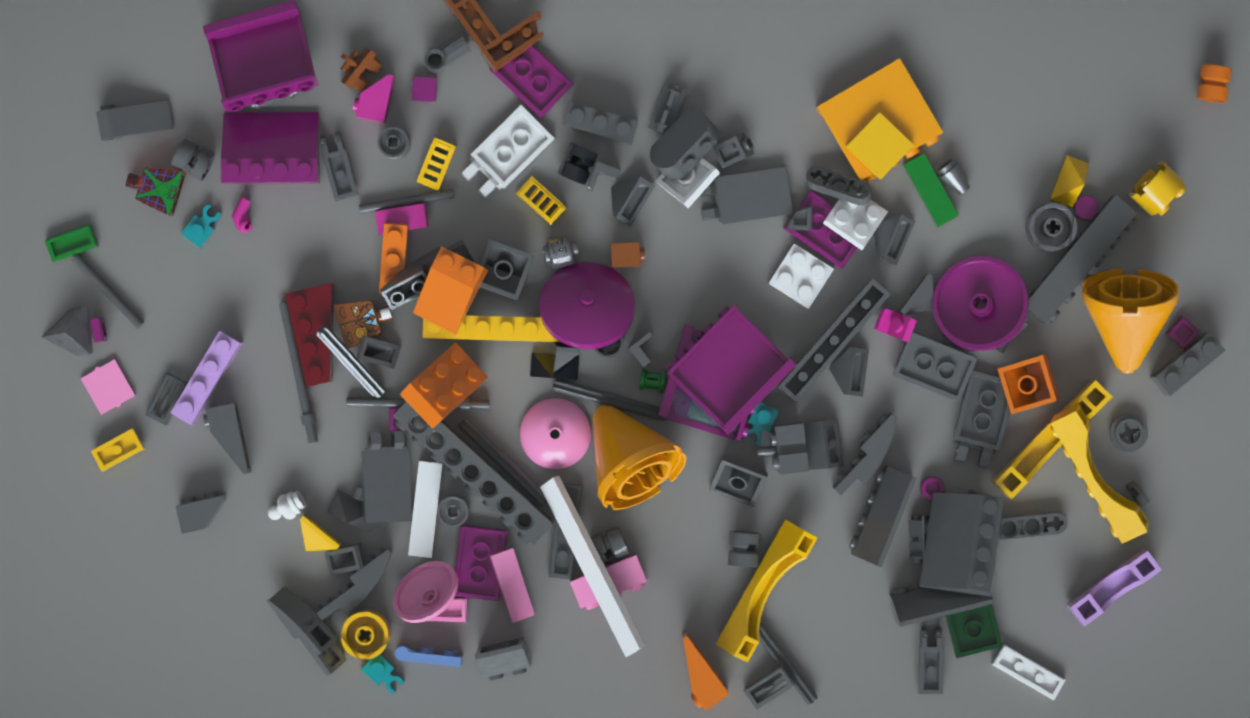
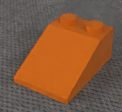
[413,247,488,335]
[682,631,729,711]

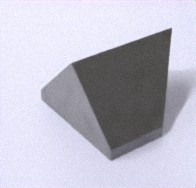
[42,306,93,356]

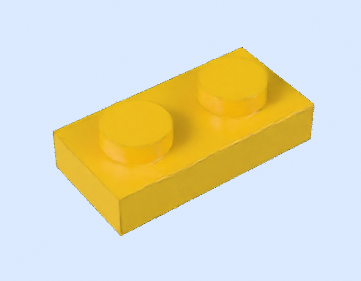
[91,428,145,472]

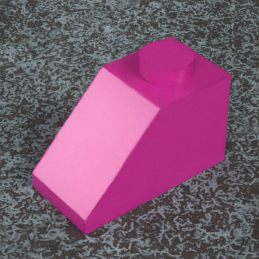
[353,74,395,124]

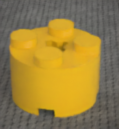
[1129,161,1187,216]
[341,609,391,659]

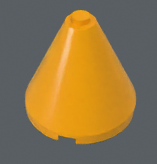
[1081,268,1179,373]
[593,405,686,510]

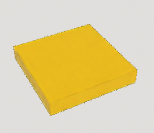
[846,112,914,180]

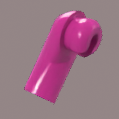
[232,197,252,233]

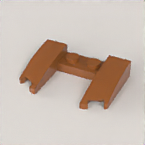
[443,0,544,73]

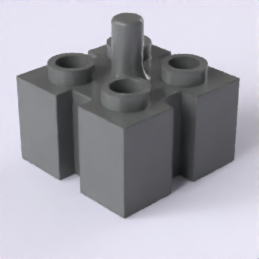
[757,422,809,475]

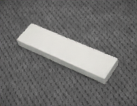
[408,461,443,558]

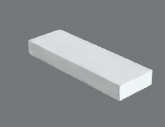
[992,644,1066,700]

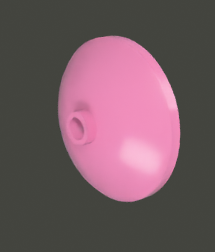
[520,398,591,469]
[393,561,458,623]

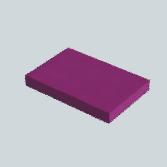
[489,45,574,119]
[783,190,857,269]
[455,524,508,602]

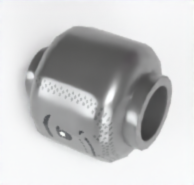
[542,235,578,269]

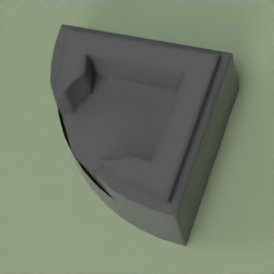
[787,206,812,231]
[1126,481,1150,506]

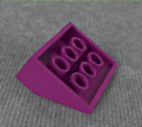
[221,112,320,184]

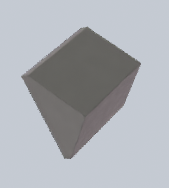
[709,456,768,507]

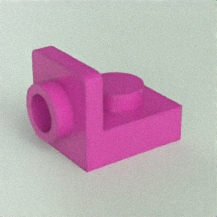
[874,307,917,342]

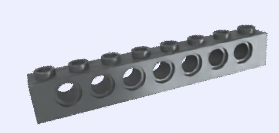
[392,401,554,545]

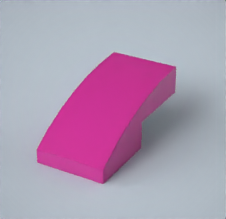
[375,204,429,235]

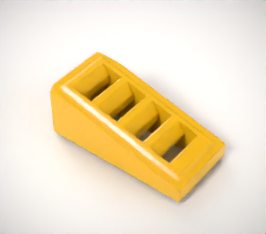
[417,137,457,191]
[516,176,567,225]

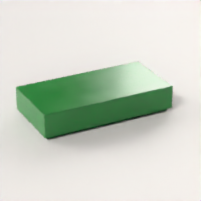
[45,224,99,263]

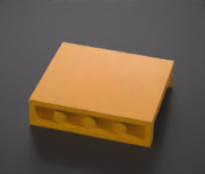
[816,58,943,183]

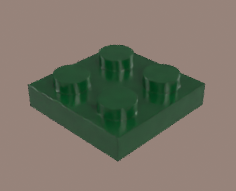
[945,604,1003,658]

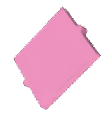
[81,359,136,415]

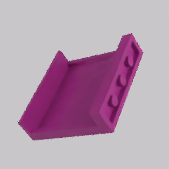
[203,0,319,112]
[666,304,796,434]

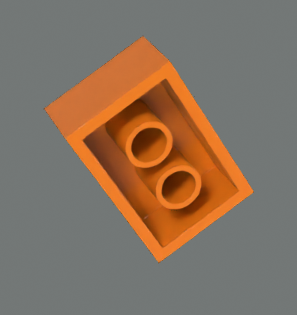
[400,342,488,429]

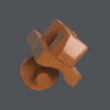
[340,47,383,92]

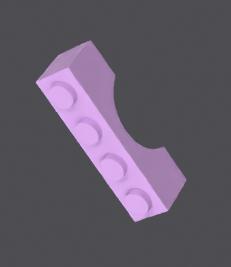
[170,331,243,425]
[1067,549,1162,627]

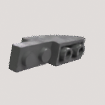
[380,240,474,310]
[833,413,897,495]
[316,548,393,620]
[267,587,347,676]

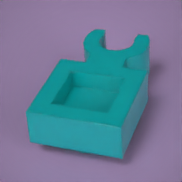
[181,204,222,248]
[744,402,780,446]
[361,654,404,694]

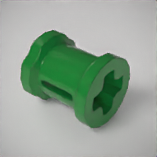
[639,369,666,393]

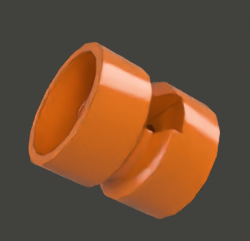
[1196,64,1232,103]

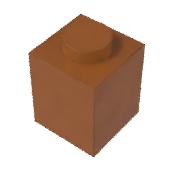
[611,242,645,268]

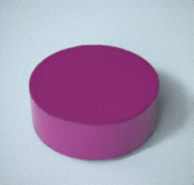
[1074,196,1099,220]
[920,476,945,500]

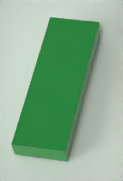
[903,153,959,227]

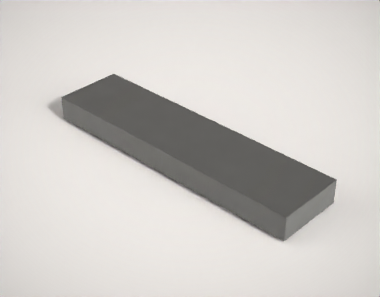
[549,483,583,580]

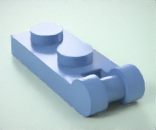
[395,644,463,667]

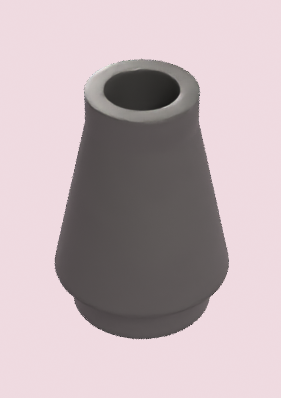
[937,159,970,195]

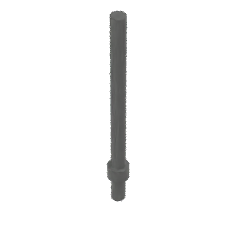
[279,302,318,443]
[346,397,490,411]

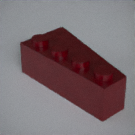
[285,283,334,387]

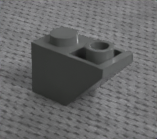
[176,491,226,534]

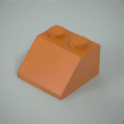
[998,354,1061,414]

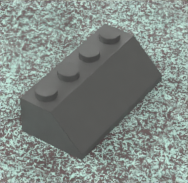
[849,466,917,567]
[889,583,994,627]

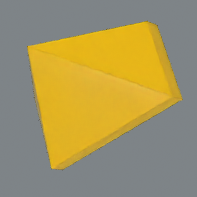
[1050,155,1089,208]
[300,514,342,551]

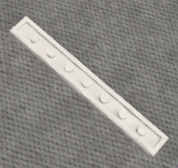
[540,476,645,657]

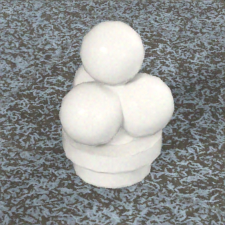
[268,490,306,520]

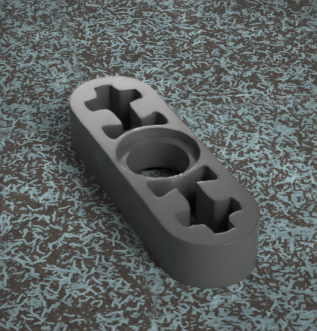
[806,166,872,205]

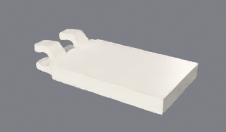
[462,105,555,198]

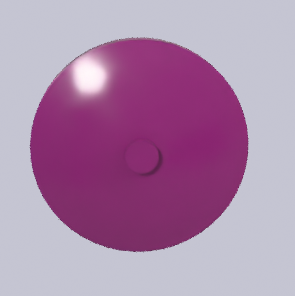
[933,256,1029,351]
[539,262,635,349]

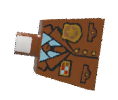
[333,300,393,349]

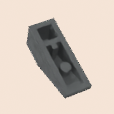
[203,403,251,474]

